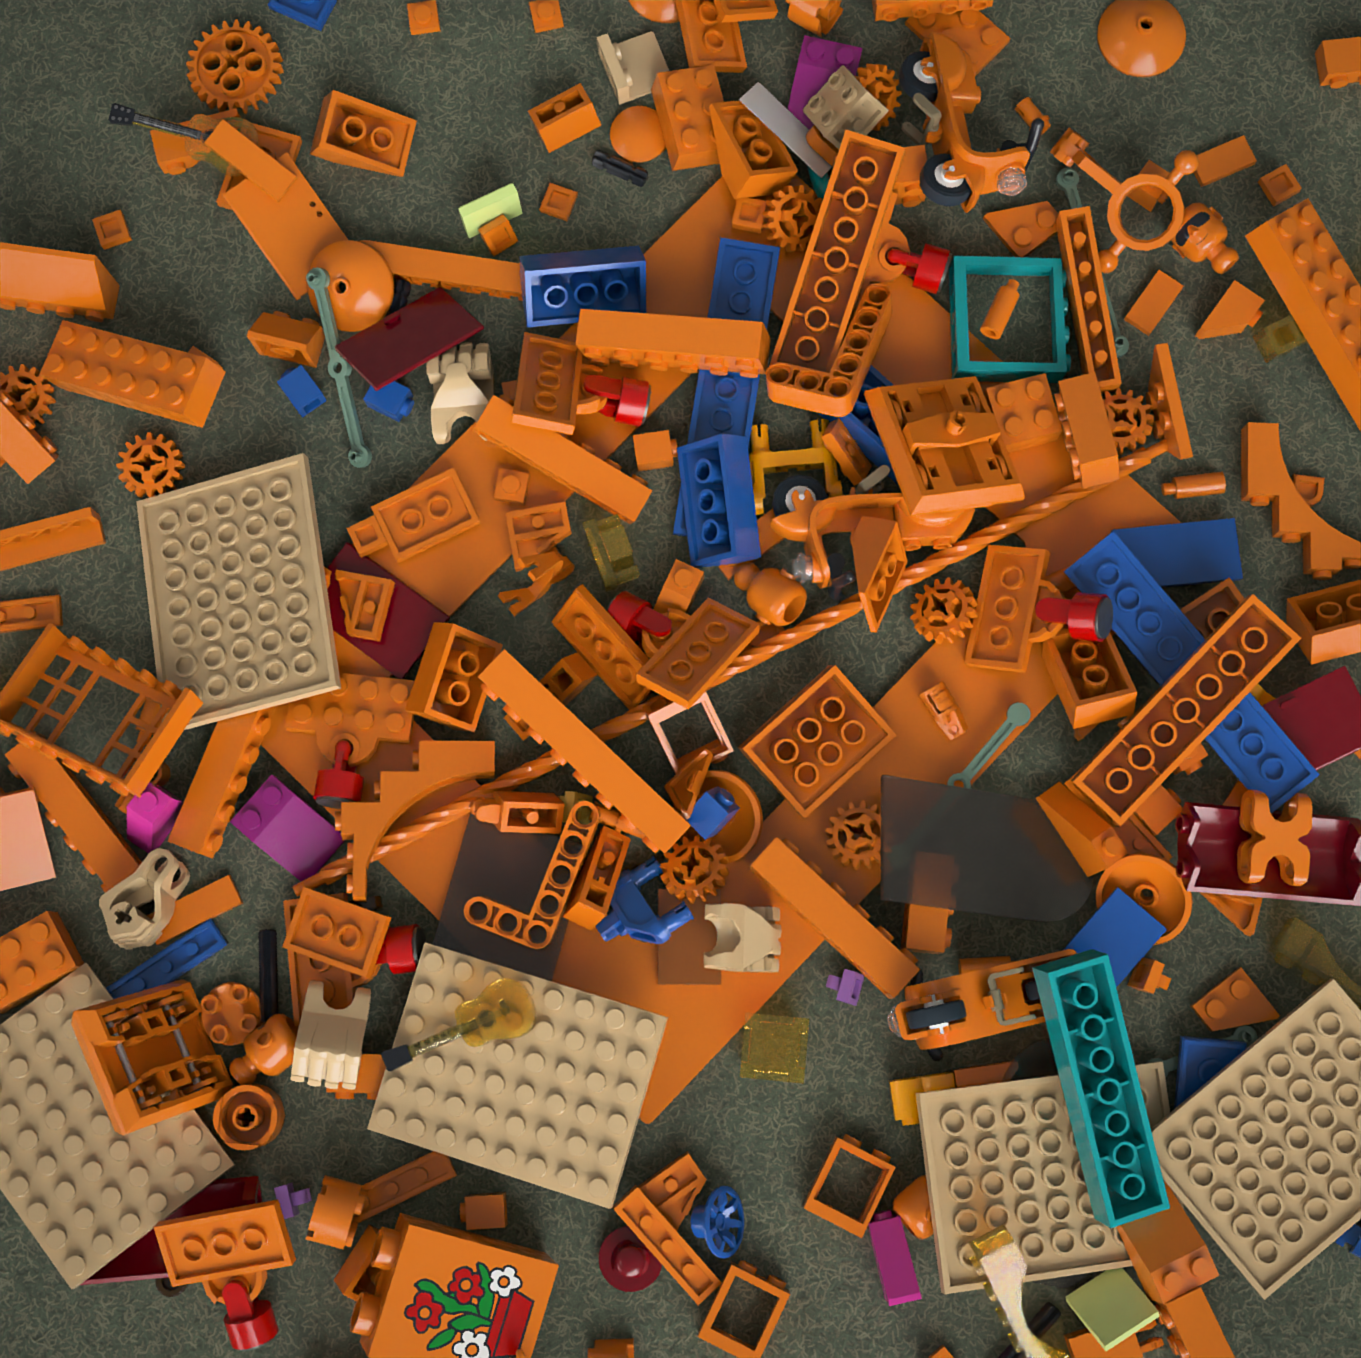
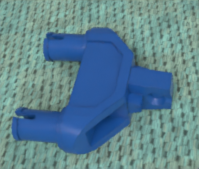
[596,855,694,944]

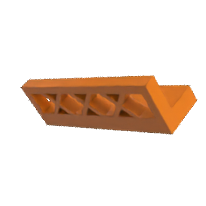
[0,507,106,571]

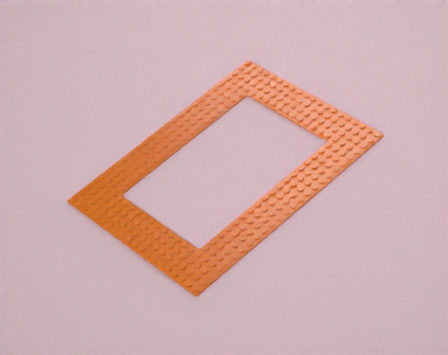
[261,175,1181,1124]

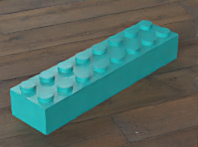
[1032,949,1170,1228]

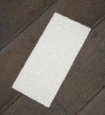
[739,82,832,178]

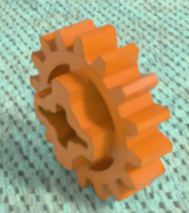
[855,63,902,131]
[762,185,822,252]
[0,364,56,424]
[1103,388,1154,455]
[116,432,185,498]
[910,577,978,644]
[825,800,895,870]
[660,835,730,904]

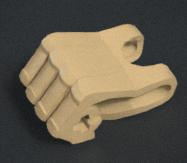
[426,342,494,444]
[99,848,190,950]
[704,903,782,973]
[291,980,371,1089]

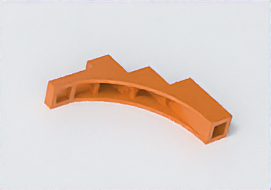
[1241,422,1361,580]
[335,741,495,902]

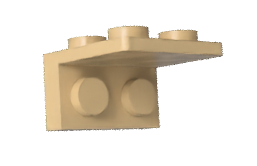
[597,31,669,105]
[803,65,889,149]

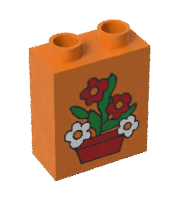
[350,1213,559,1358]

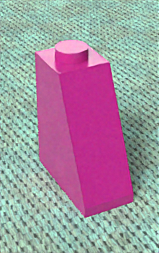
[127,782,184,854]
[868,1210,922,1306]

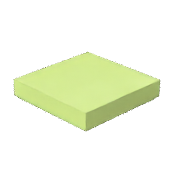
[458,183,523,238]
[1066,1268,1159,1351]

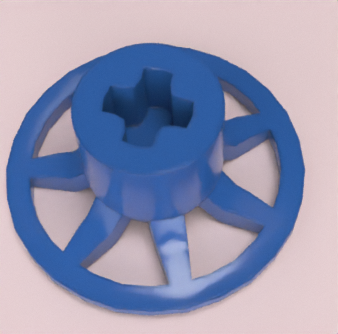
[691,1186,744,1258]

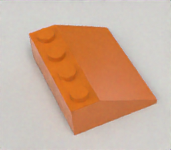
[0,242,120,322]
[737,665,896,819]

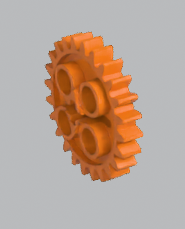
[186,19,284,114]

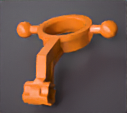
[1050,127,1199,273]

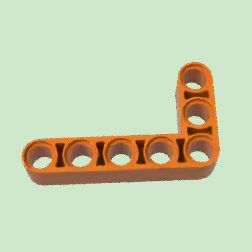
[765,283,892,417]
[464,801,601,949]

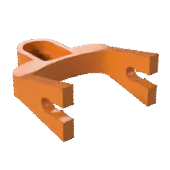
[498,547,575,617]

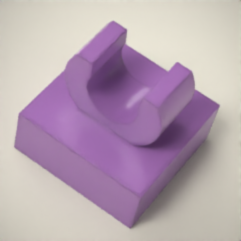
[826,969,865,1006]
[274,1183,312,1219]

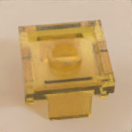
[582,514,640,592]
[740,1013,809,1084]

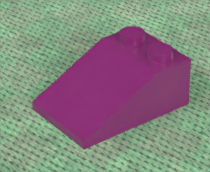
[788,35,862,130]
[230,774,345,881]

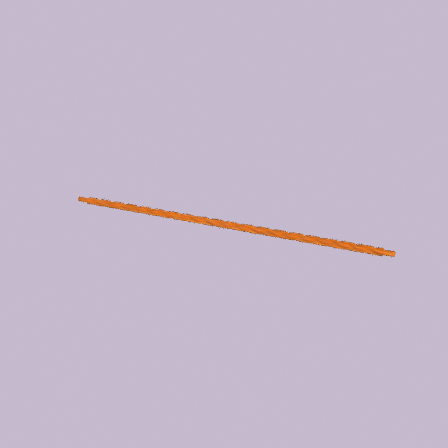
[292,439,1168,897]

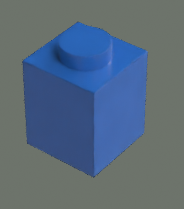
[277,365,327,418]
[363,381,414,422]
[684,786,740,840]

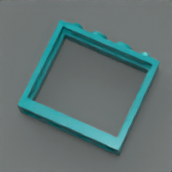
[948,256,1071,383]

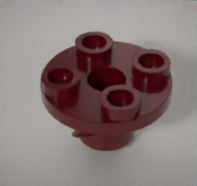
[599,1225,662,1292]

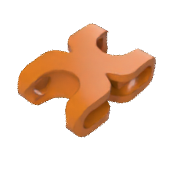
[1237,789,1312,886]

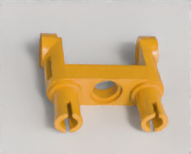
[749,419,843,515]

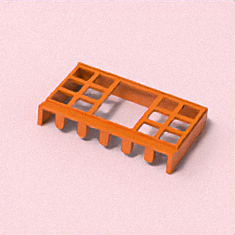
[0,623,203,798]

